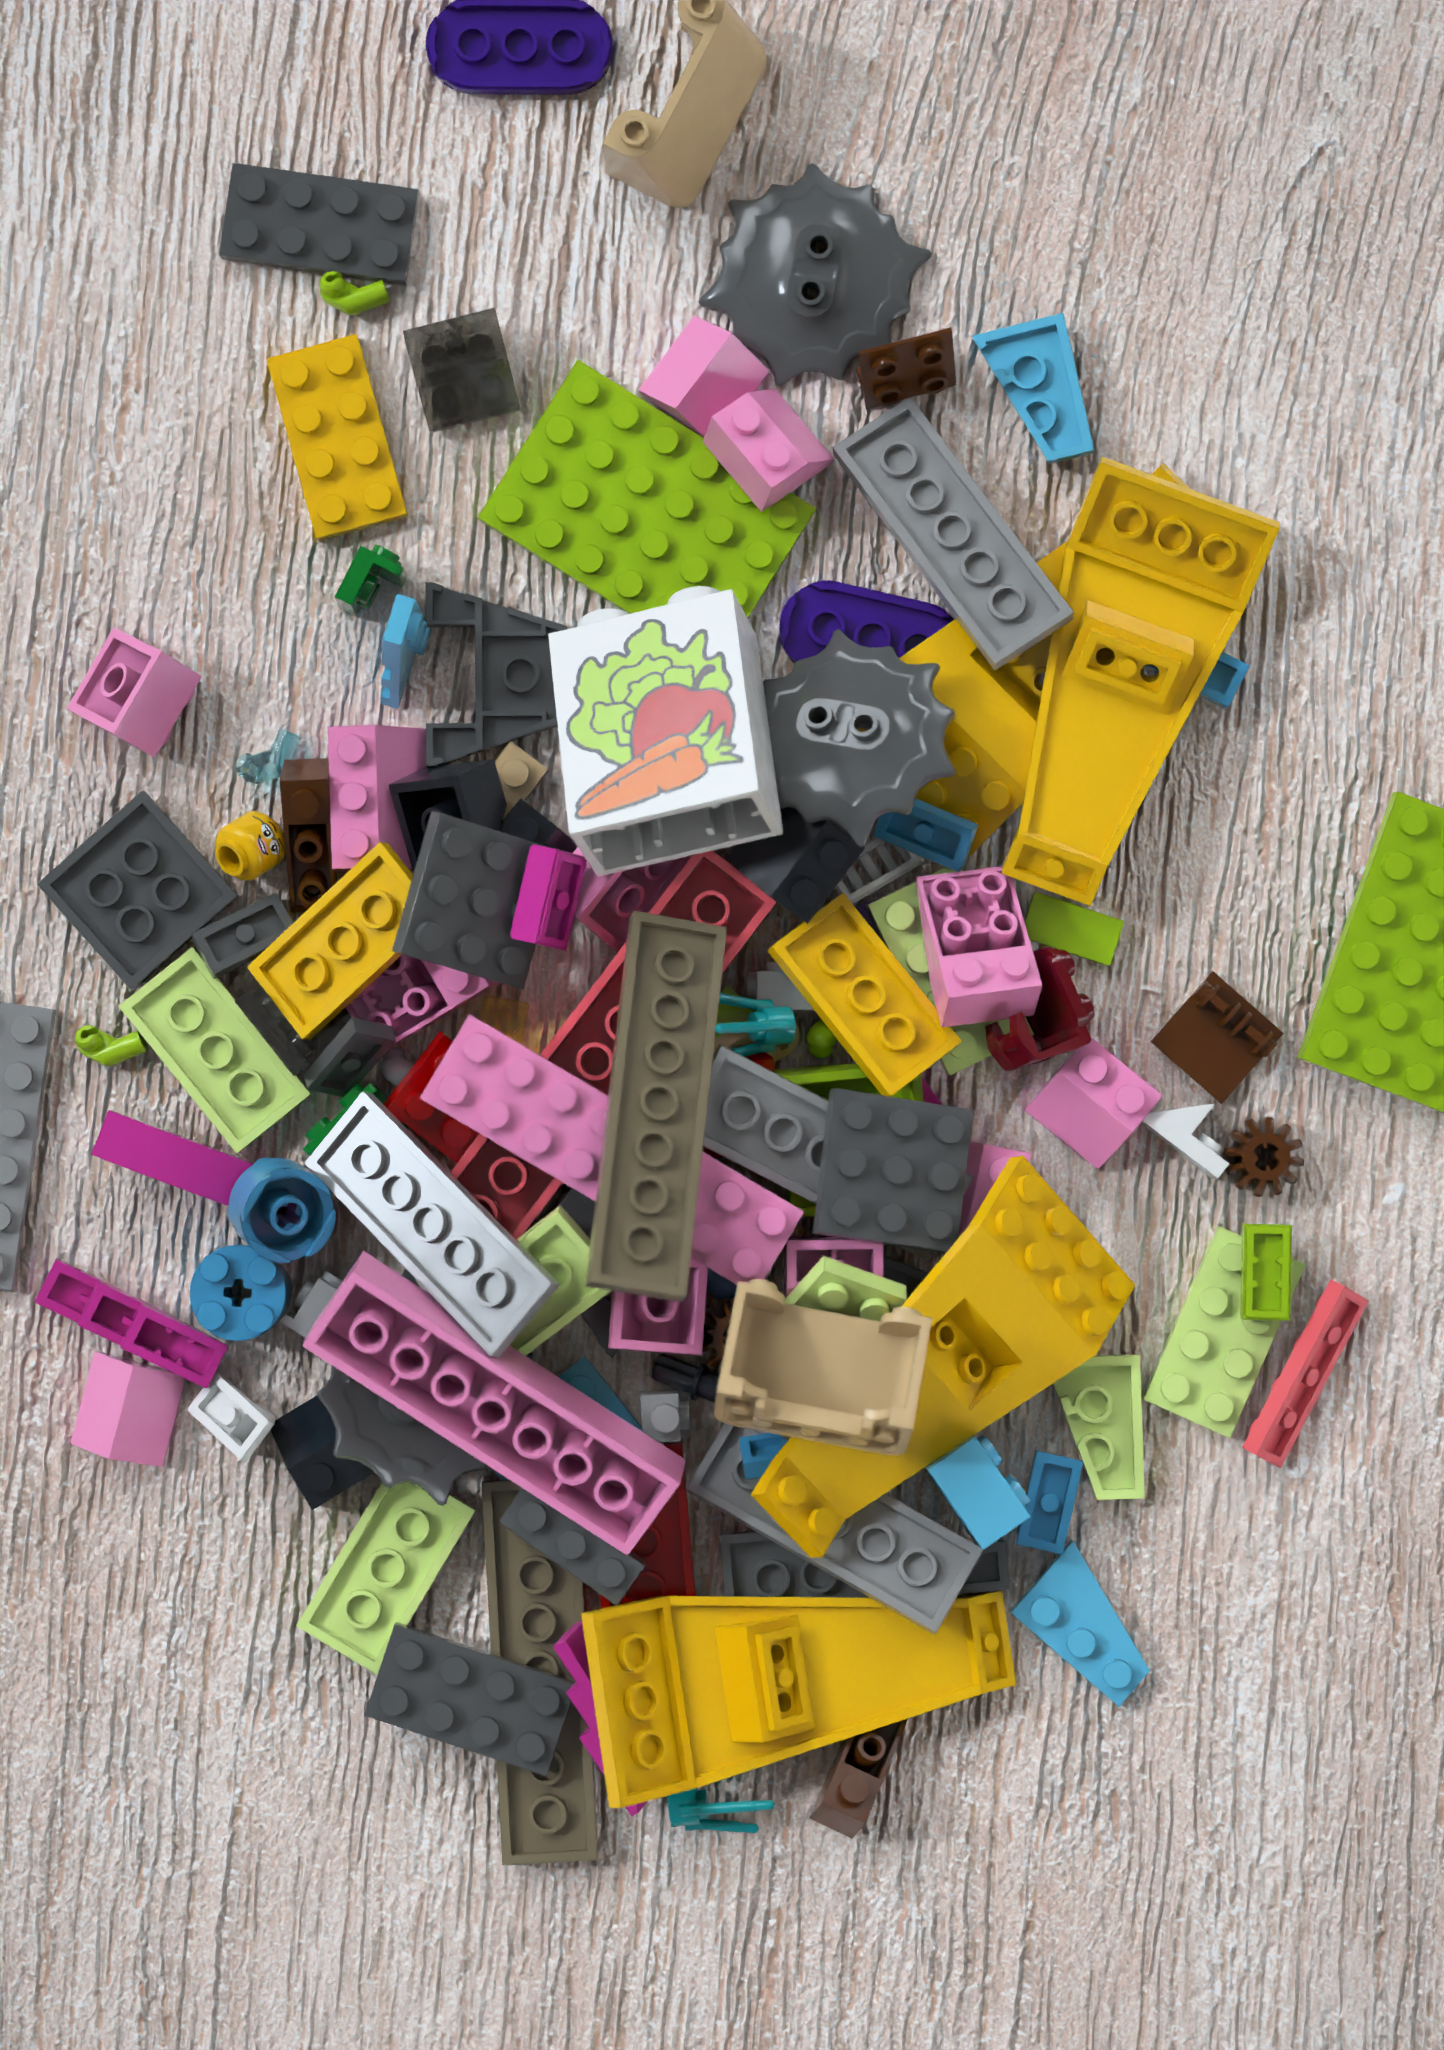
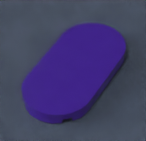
[426,0,613,95]
[779,580,954,664]

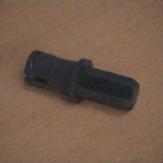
[652,1354,720,1403]

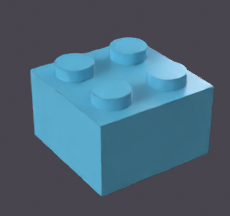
[924,1435,1031,1550]

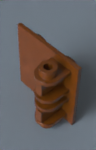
[856,327,956,409]
[1150,971,1284,1104]

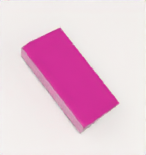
[510,845,587,951]

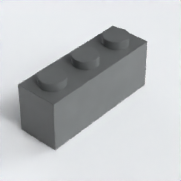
[499,1488,646,1606]

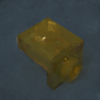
[478,995,530,1045]

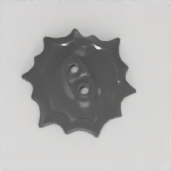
[699,163,932,387]
[763,629,956,847]
[317,1269,533,1506]

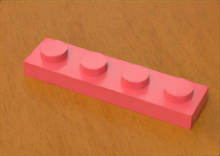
[1242,1280,1369,1468]

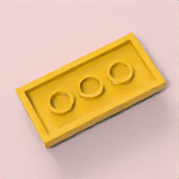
[266,334,408,542]
[247,842,413,1040]
[768,892,962,1097]

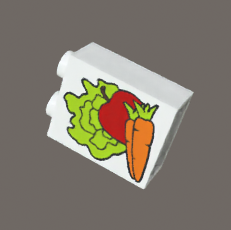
[548,586,783,877]

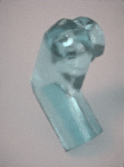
[235,728,301,784]

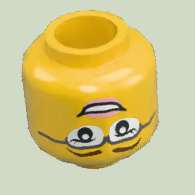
[215,811,286,881]

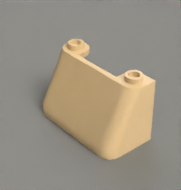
[602,0,766,208]
[714,1279,932,1455]

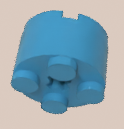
[227,1157,336,1263]
[190,1244,292,1341]

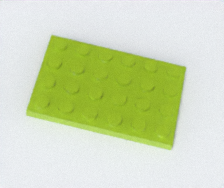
[477,359,816,619]
[1297,791,1444,1114]

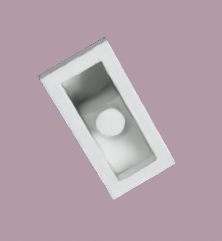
[1140,1104,1230,1179]
[187,1372,275,1463]

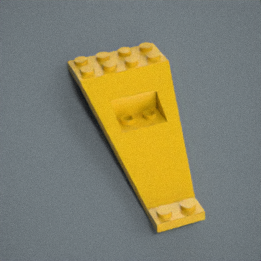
[1001,456,1280,906]
[857,463,1190,859]
[751,1155,1135,1558]
[581,1590,1016,1808]

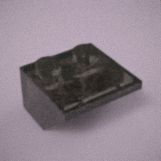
[403,308,521,433]

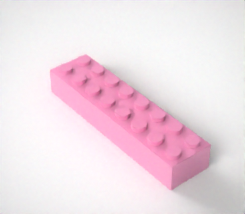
[420,1014,804,1285]
[302,1251,686,1556]

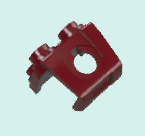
[985,947,1095,1071]

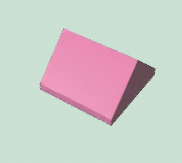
[638,316,769,438]
[70,1351,186,1467]

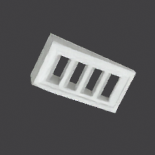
[828,837,925,906]

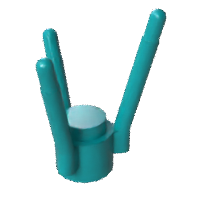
[715,993,796,1057]
[667,1788,775,1833]

